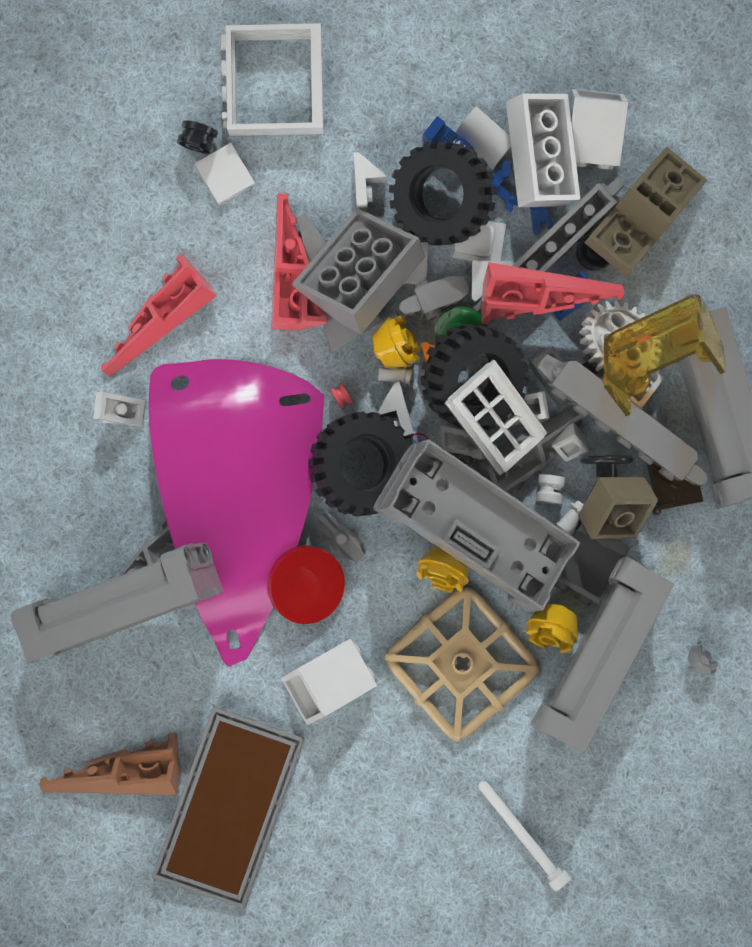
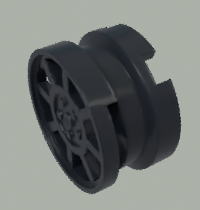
[177,120,218,154]
[576,231,610,271]

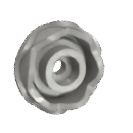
[688,644,718,675]

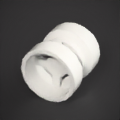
[535,474,565,505]

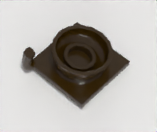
[647,463,703,515]

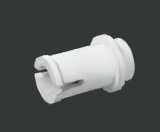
[378,364,412,387]
[556,500,584,535]

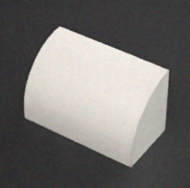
[455,106,511,170]

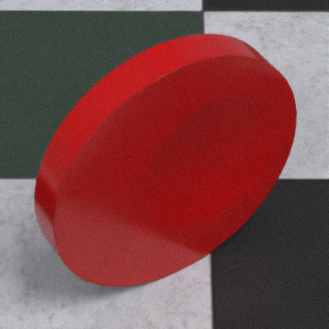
[267,545,345,624]

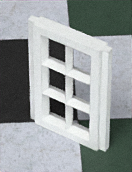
[445,360,547,475]

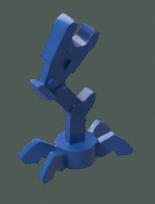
[491,160,554,236]

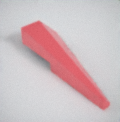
[271,193,327,330]
[101,253,217,377]
[481,262,625,324]

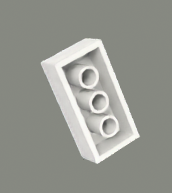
[506,93,581,207]

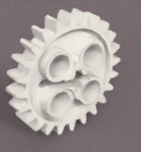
[579,300,662,384]

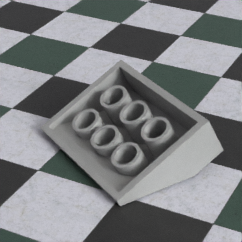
[292,208,425,334]

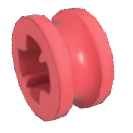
[330,383,353,410]

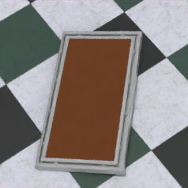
[152,706,305,909]

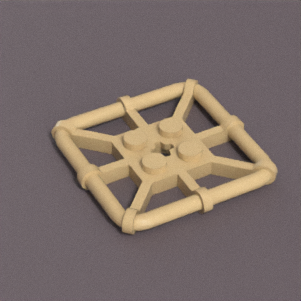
[384,586,540,742]

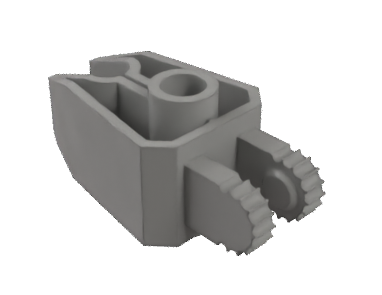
[395,276,470,321]

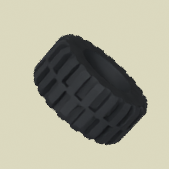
[389,142,497,246]
[420,324,529,430]
[308,411,412,516]

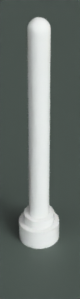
[478,781,571,892]

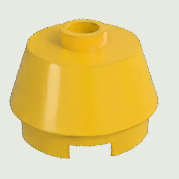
[372,315,420,368]
[416,545,469,593]
[526,603,578,653]

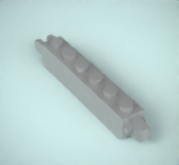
[472,177,625,326]
[536,354,708,486]

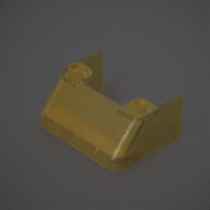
[604,294,725,416]

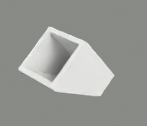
[570,89,628,169]
[281,638,377,725]

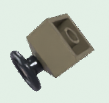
[578,455,658,539]

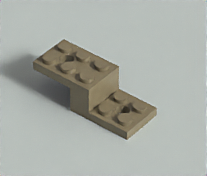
[584,147,707,277]

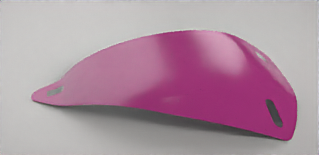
[149,359,324,667]

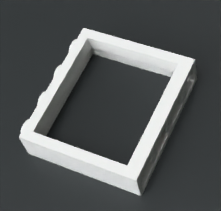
[221,23,324,136]

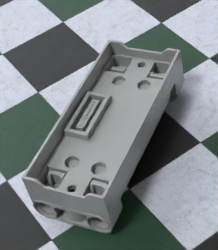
[664,307,752,509]
[373,439,580,612]
[11,542,224,663]
[530,557,674,754]

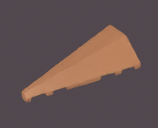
[39,733,181,795]

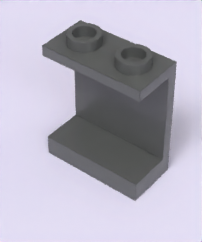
[554,522,630,606]

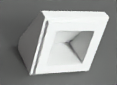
[552,423,589,462]

